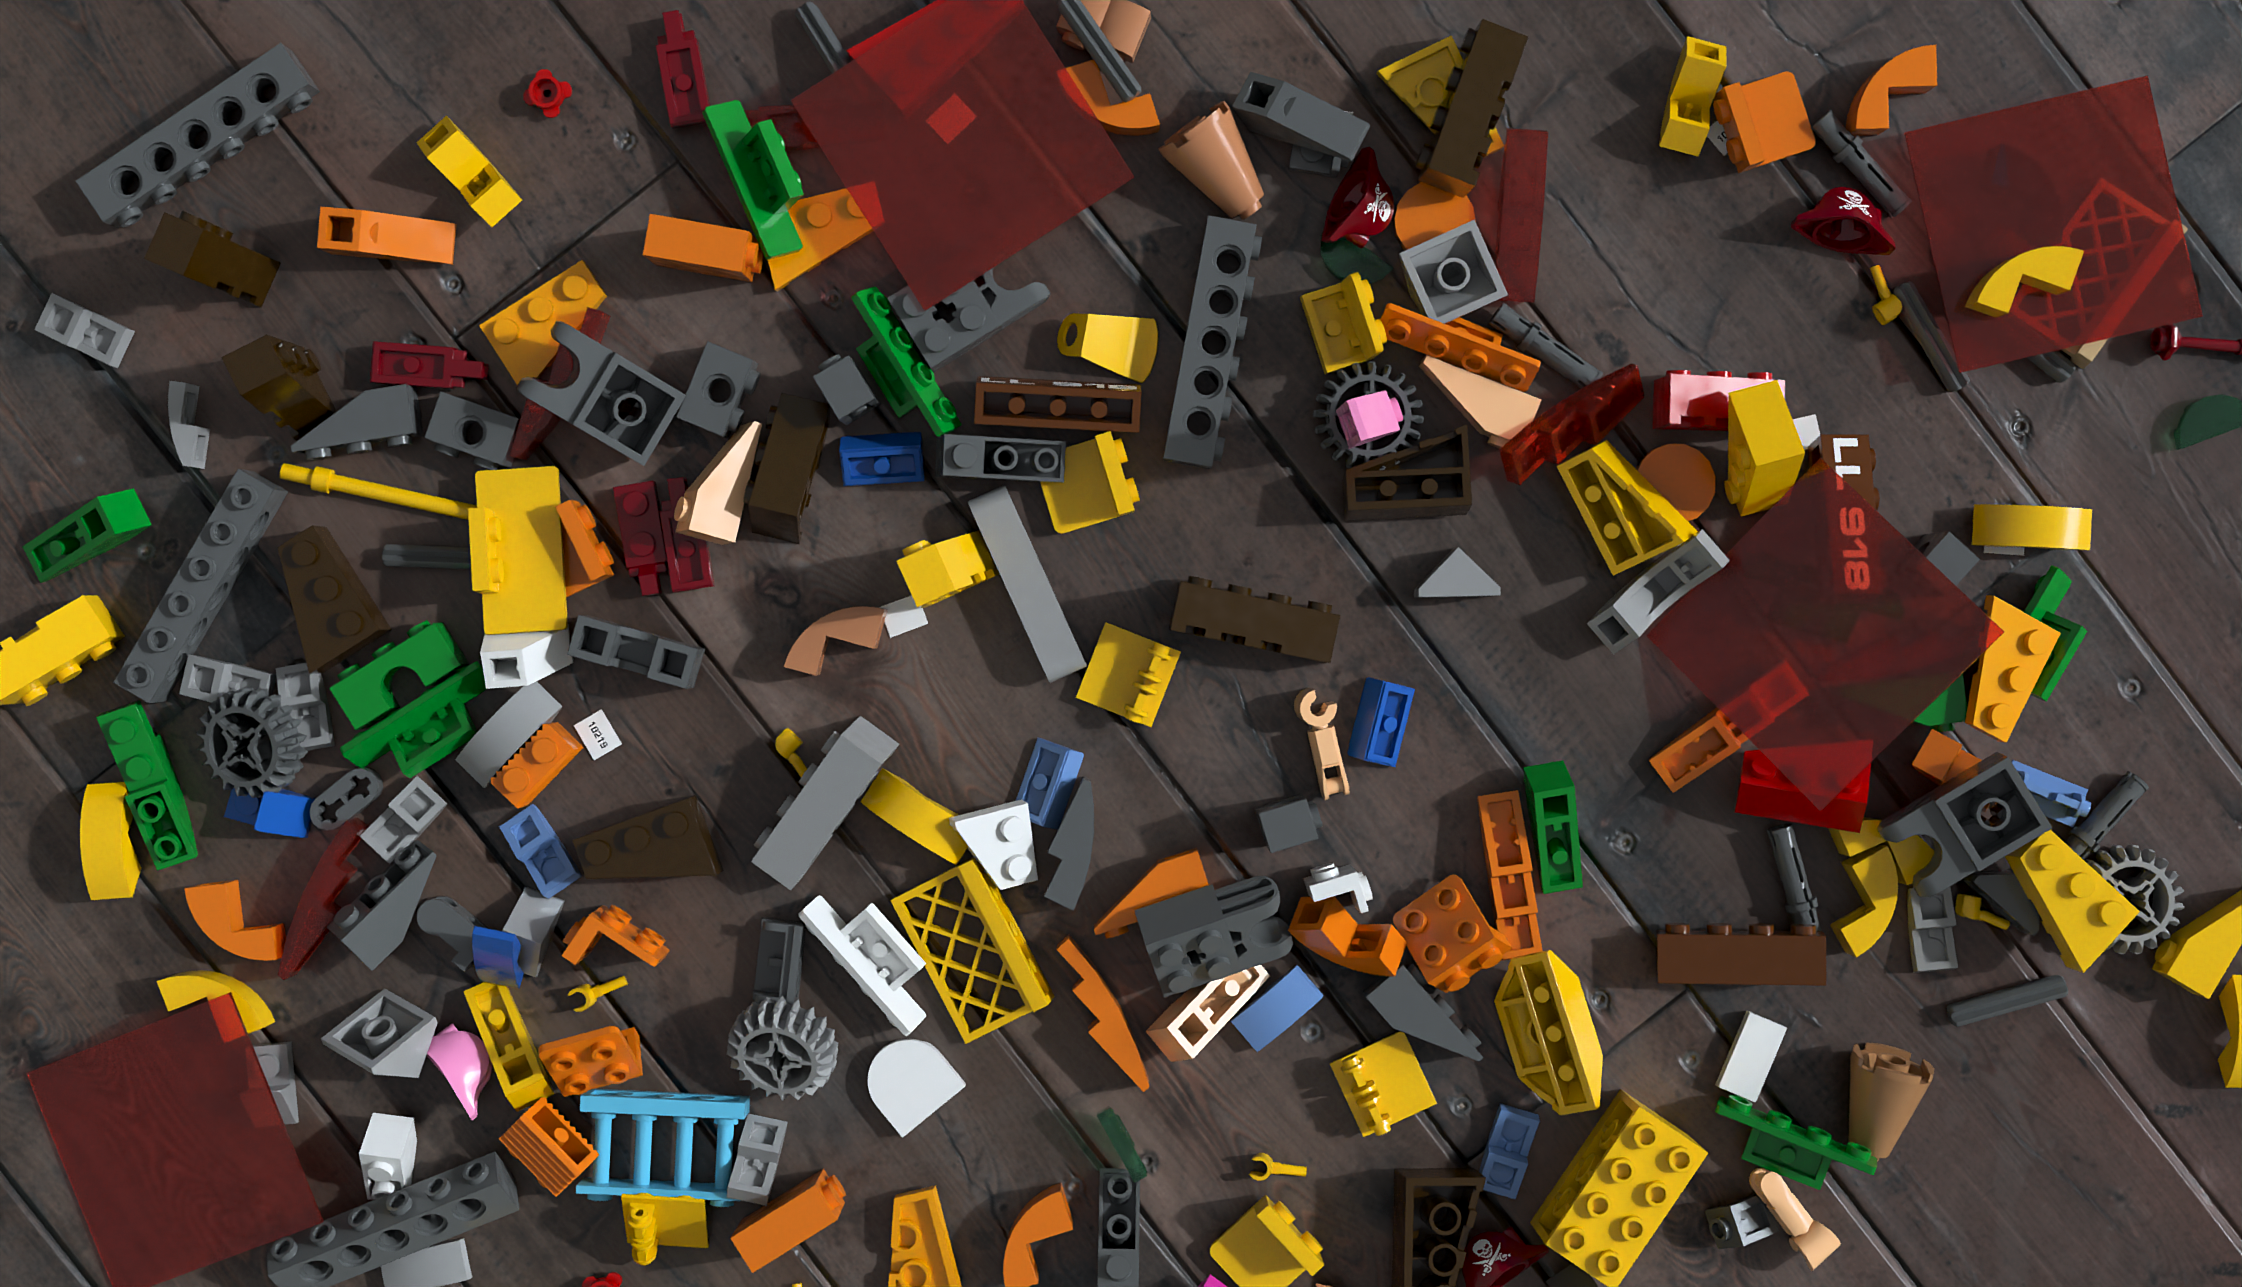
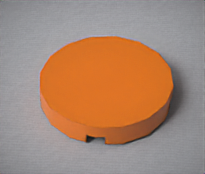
[1394,182,1476,251]
[1636,444,1716,521]

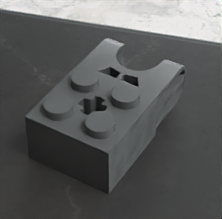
[888,227,1051,372]
[516,321,686,466]
[1877,752,2052,897]
[1134,876,1293,998]

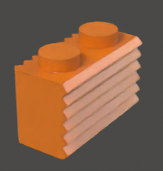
[491,722,583,809]
[499,1097,599,1197]

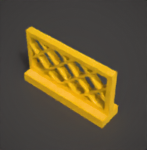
[890,857,1055,1044]

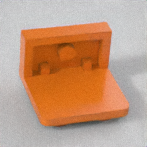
[1713,71,1815,174]
[555,500,614,598]
[1393,875,1512,993]
[562,905,670,967]
[538,1026,643,1097]

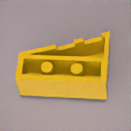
[1557,440,1698,576]
[896,530,999,608]
[0,595,125,706]
[2005,830,2140,973]

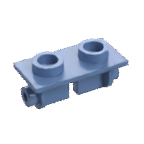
[2011,760,2091,827]

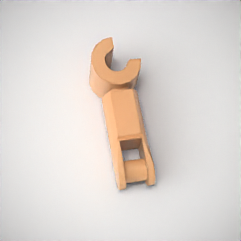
[1294,687,1350,800]
[1749,1168,1841,1271]

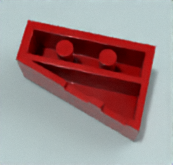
[1653,370,1785,431]
[1735,739,1874,833]

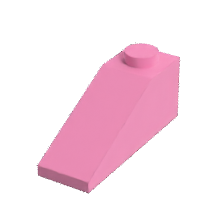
[1336,391,1403,449]

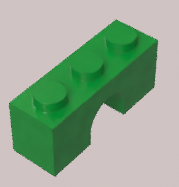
[329,620,469,730]

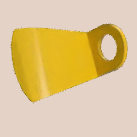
[1057,313,1158,383]

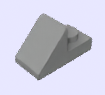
[241,1041,299,1127]

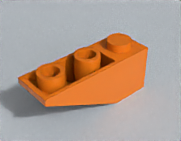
[317,206,456,265]
[1094,848,1209,939]

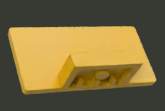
[468,466,568,635]

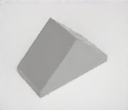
[1414,547,1501,597]
[502,887,565,977]

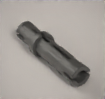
[1811,110,1912,219]
[1488,302,1603,394]
[2065,771,2149,860]
[1767,823,1822,931]

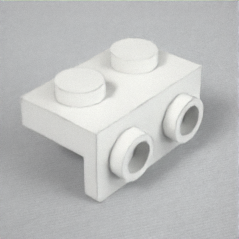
[1303,863,1373,913]

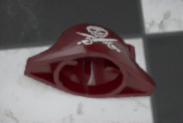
[1321,147,1394,249]
[1791,187,1896,255]
[1462,1227,1549,1287]

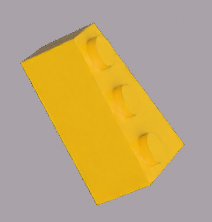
[1725,380,1805,517]

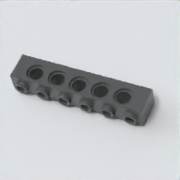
[76,43,320,228]
[1163,215,1262,469]
[113,469,288,703]
[267,1152,519,1287]

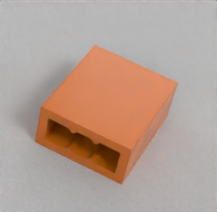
[643,214,764,282]
[730,1168,846,1273]

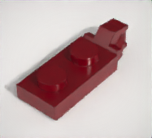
[656,10,710,129]
[370,341,489,390]
[660,477,715,592]
[613,481,667,596]

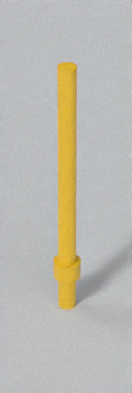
[280,463,477,520]

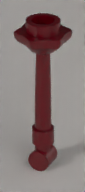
[2150,320,2242,360]

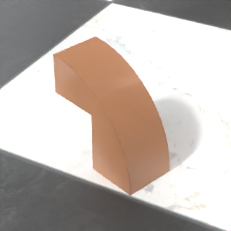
[784,606,888,676]

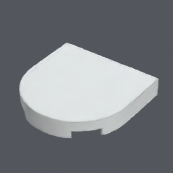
[868,1039,966,1138]

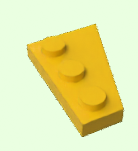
[1376,35,1504,157]

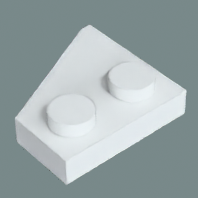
[949,799,1038,890]

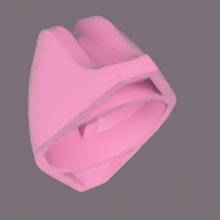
[426,1023,493,1121]

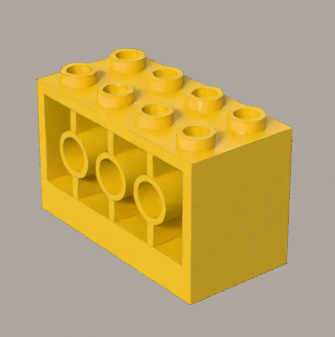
[1530,1089,1708,1287]

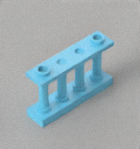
[576,1089,750,1207]

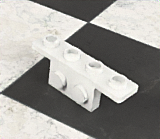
[798,895,926,1036]

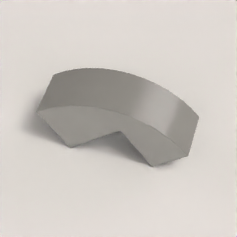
[455,681,563,788]

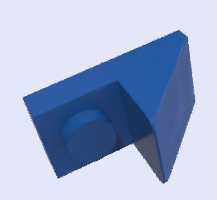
[224,788,316,838]

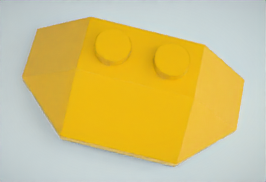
[1494,950,1603,1115]

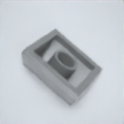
[1398,219,1508,324]
[321,989,438,1078]

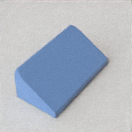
[1016,737,1084,829]

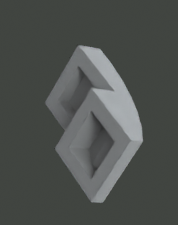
[34,293,135,368]
[168,381,210,469]
[179,654,277,703]
[275,663,335,751]
[360,776,447,865]
[1907,887,1958,973]
[727,1114,788,1206]
[380,1238,472,1287]

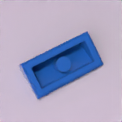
[839,432,925,486]
[1347,677,1415,767]

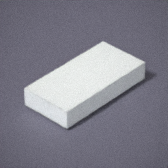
[1715,1011,1787,1103]

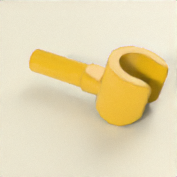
[1870,265,1902,325]
[776,728,807,777]
[1955,894,2010,930]
[568,976,628,1012]
[1249,1153,1307,1181]

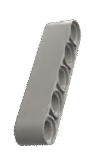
[967,484,1087,683]

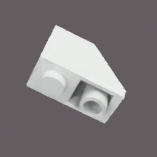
[480,625,574,689]
[359,1113,417,1200]

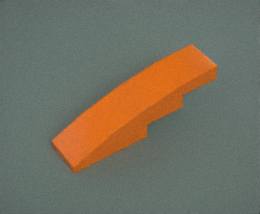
[1649,660,1809,793]
[1477,790,1543,961]
[1057,934,1150,1092]

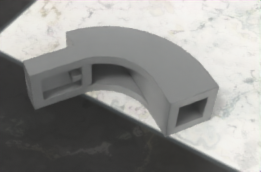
[1587,529,1730,654]

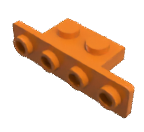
[1380,303,1541,392]

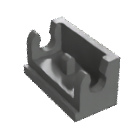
[752,917,806,1004]

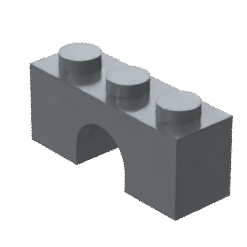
[567,615,705,689]

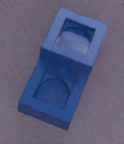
[472,926,524,989]

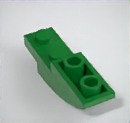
[96,700,198,871]

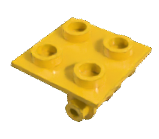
[1076,622,1181,727]
[1329,1031,1437,1137]
[621,1193,709,1265]

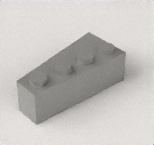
[751,716,899,890]

